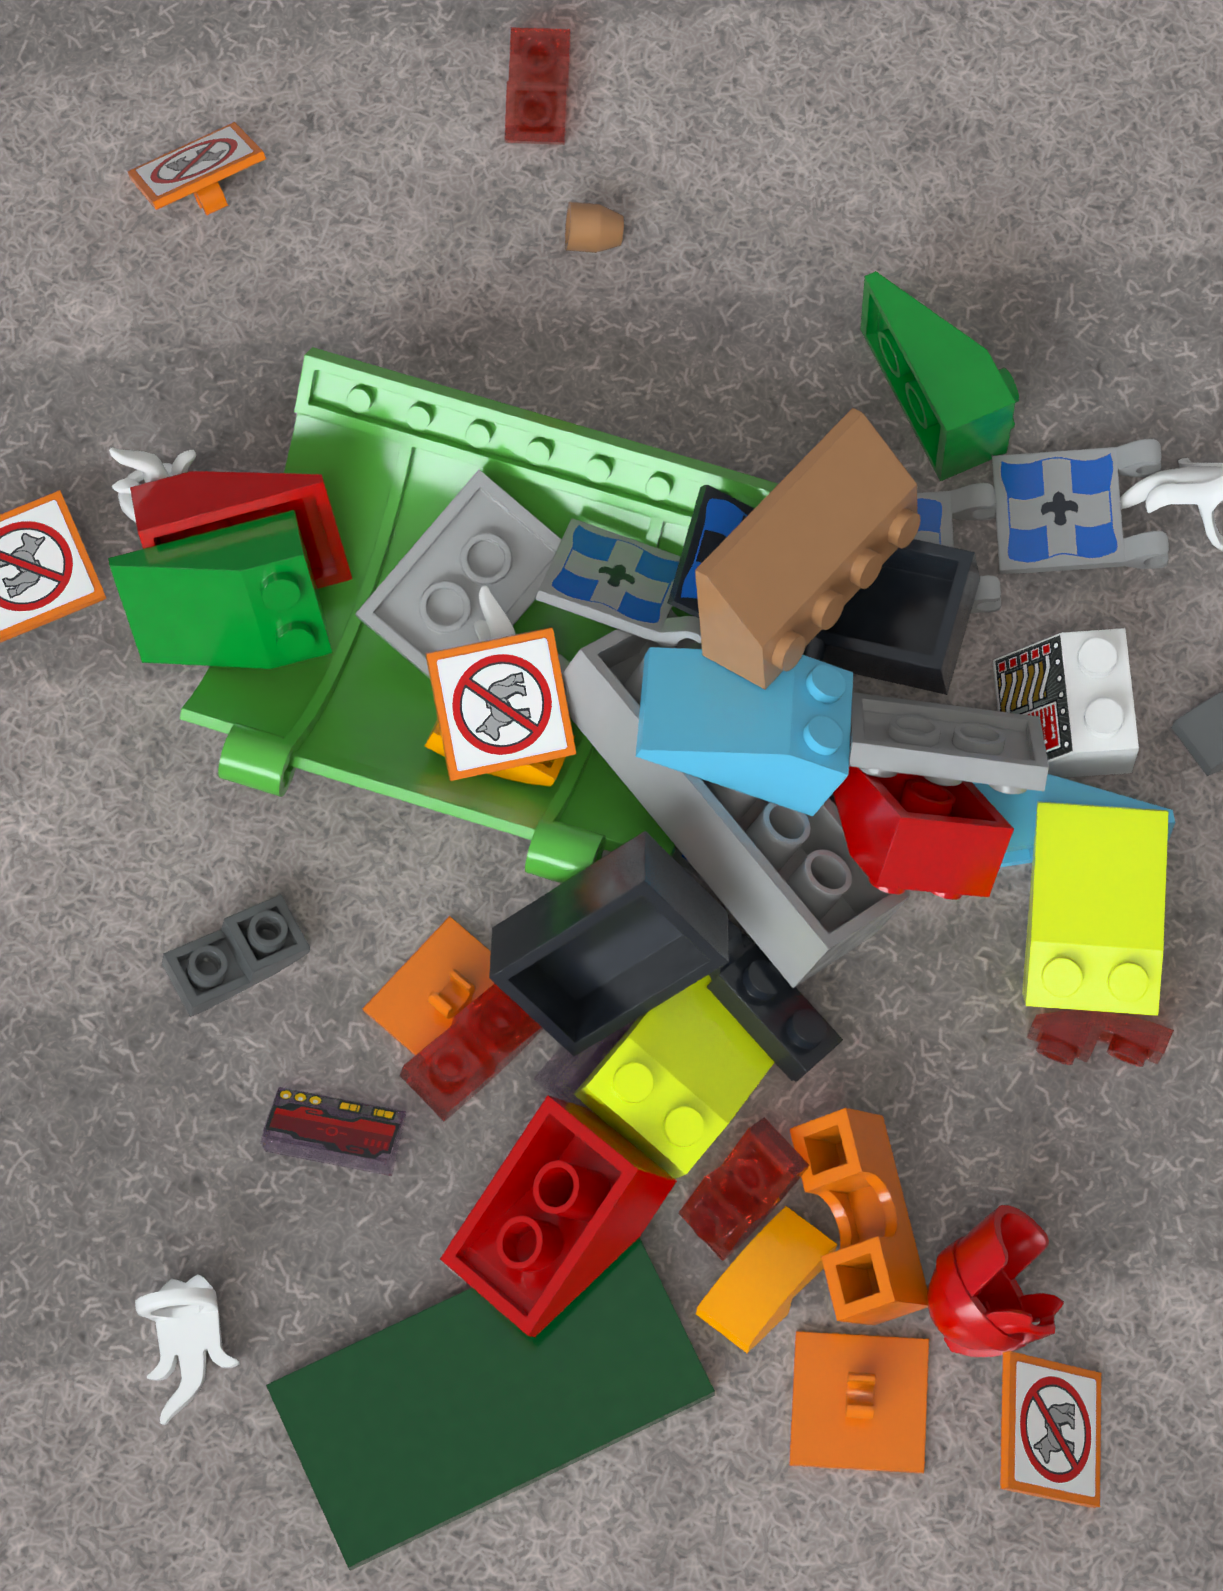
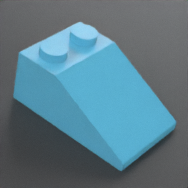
[635,647,853,817]

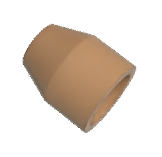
[565,202,624,253]

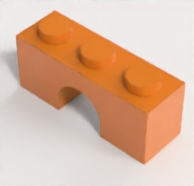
[789,1108,928,1326]

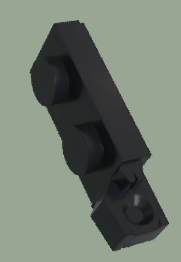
[707,919,843,1082]

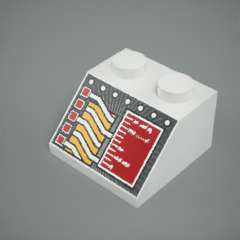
[993,628,1139,778]

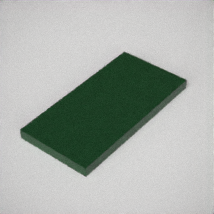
[266,1237,715,1571]

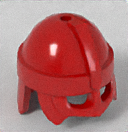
[927,1205,1064,1357]

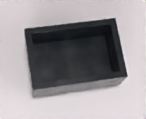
[815,539,980,695]
[489,831,728,1057]

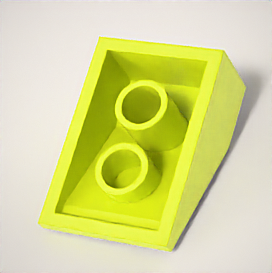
[1022,801,1169,1016]
[574,975,775,1179]

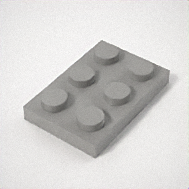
[355,470,561,679]
[849,692,1049,794]

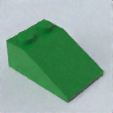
[860,271,1019,482]
[108,510,333,669]

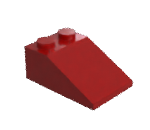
[130,471,352,589]
[833,766,1014,900]
[440,1095,677,1337]

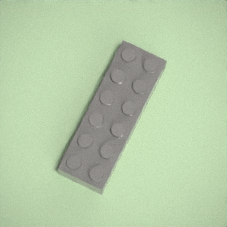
[562,609,911,988]

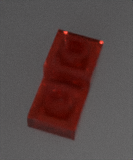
[505,27,571,145]
[400,983,543,1122]
[1026,1010,1174,1067]
[678,1117,810,1261]

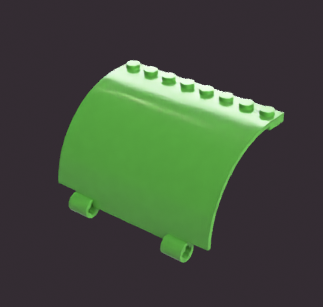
[180,347,779,884]

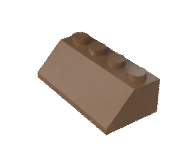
[695,408,920,690]

